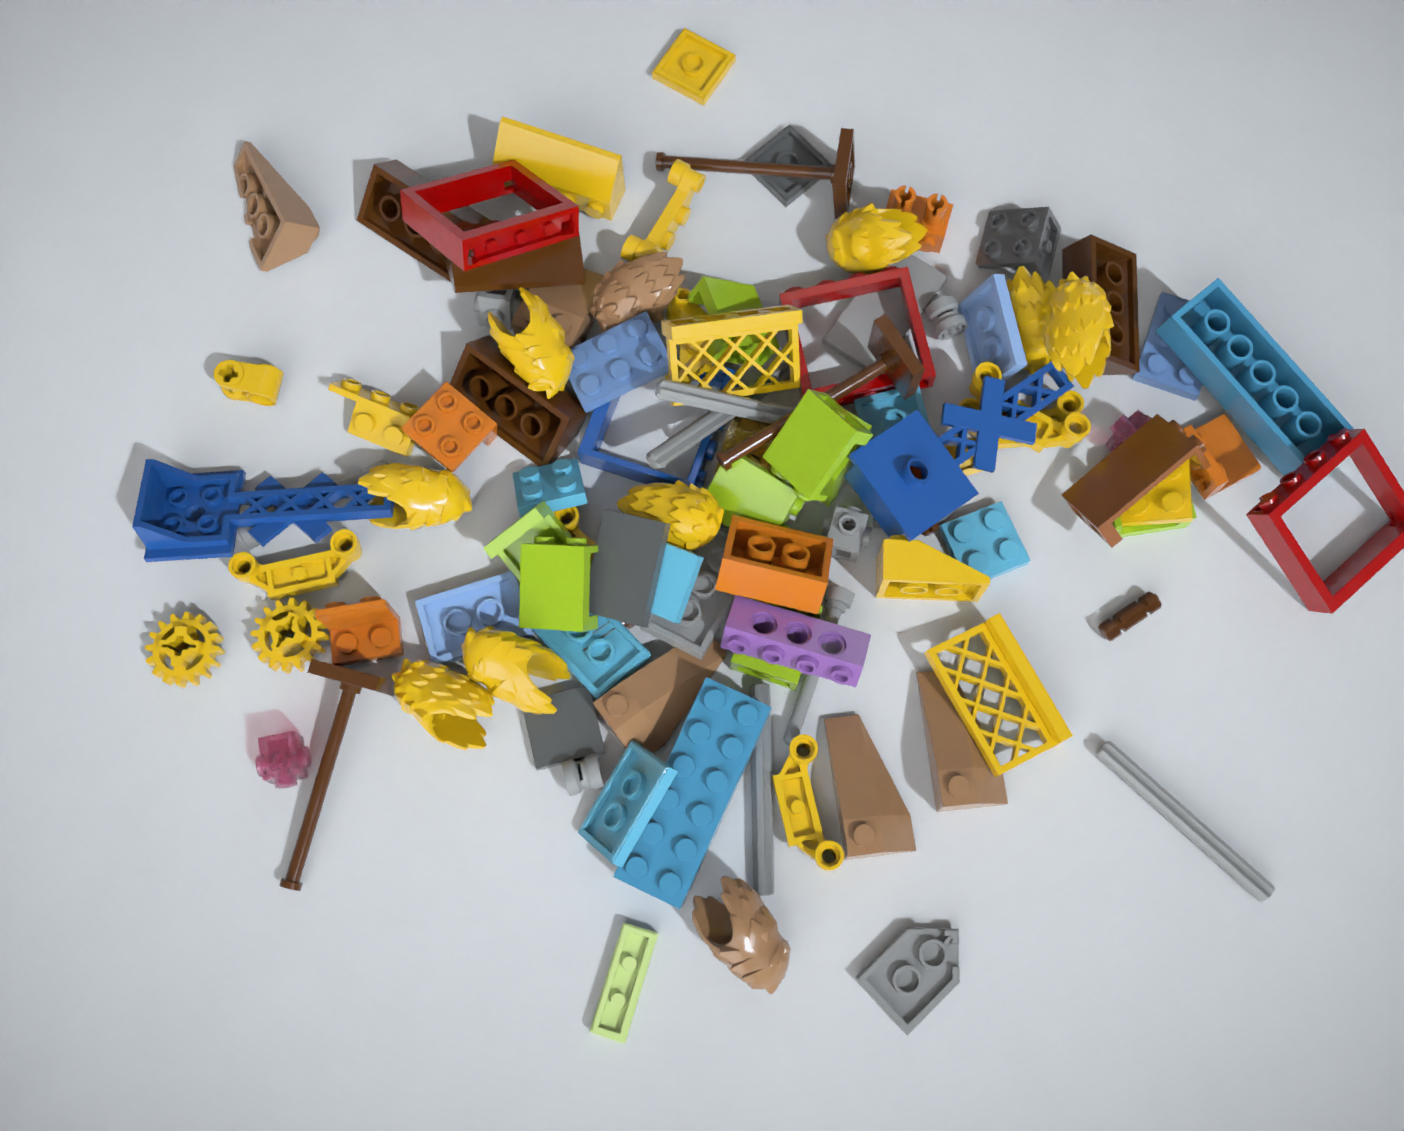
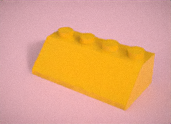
[492,116,626,221]

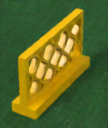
[661,304,802,406]
[924,613,1073,778]

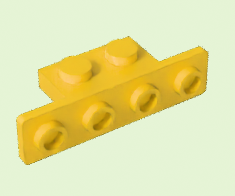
[328,378,420,457]

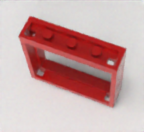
[400,159,579,271]
[779,266,936,406]
[1246,428,1404,614]

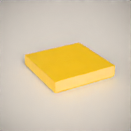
[652,28,736,106]

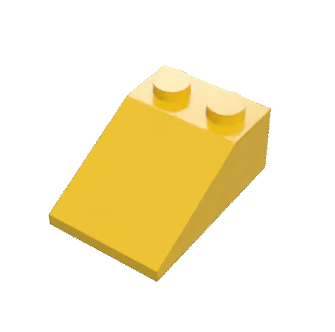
[876,535,990,602]

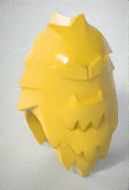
[825,202,928,275]
[1007,266,1055,376]
[1038,271,1114,389]
[487,287,575,399]
[358,463,472,530]
[616,480,724,550]
[461,626,570,714]
[391,658,495,751]

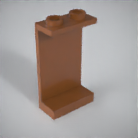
[1061,414,1211,548]

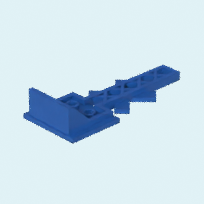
[844,361,1074,542]
[132,459,394,562]

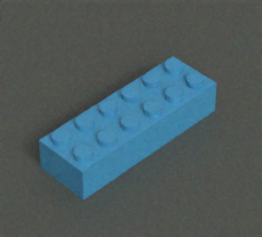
[1155,277,1354,475]
[613,677,772,909]

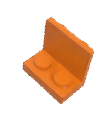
[402,382,497,472]
[1183,414,1261,500]
[315,596,404,666]

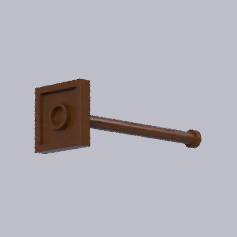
[656,128,855,219]
[715,314,925,471]
[279,659,395,891]

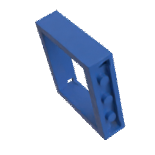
[577,348,739,489]

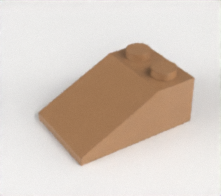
[511,268,604,349]

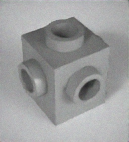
[474,289,523,331]
[821,505,872,563]

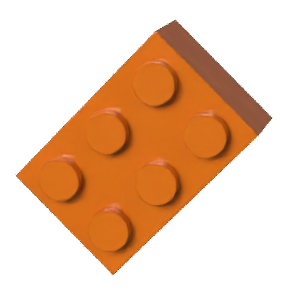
[715,515,834,614]

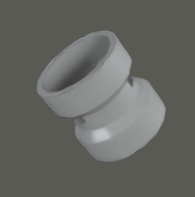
[925,295,968,341]
[561,753,604,796]

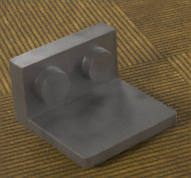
[975,207,1061,283]

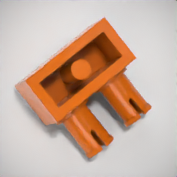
[886,185,953,253]

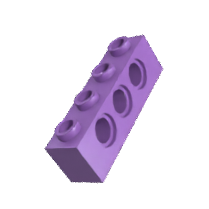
[720,595,871,688]

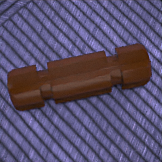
[1098,592,1162,641]

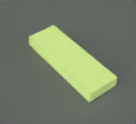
[589,922,659,1044]

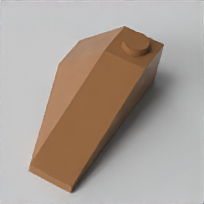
[234,141,320,272]
[593,638,727,754]
[916,671,1008,812]
[824,714,916,860]

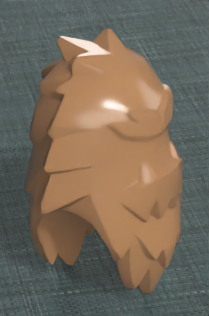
[590,251,685,332]
[692,876,791,994]

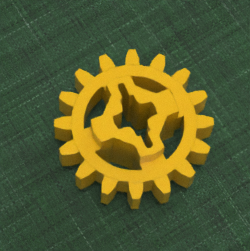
[250,597,329,674]
[145,611,225,688]

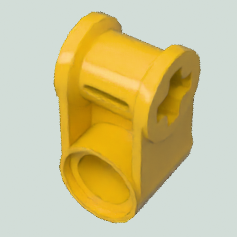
[213,360,284,406]

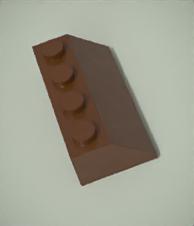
[356,159,491,283]
[445,220,585,293]
[1062,234,1140,376]
[450,335,588,466]

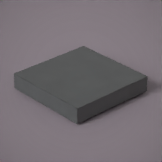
[745,125,832,207]
[523,686,606,771]

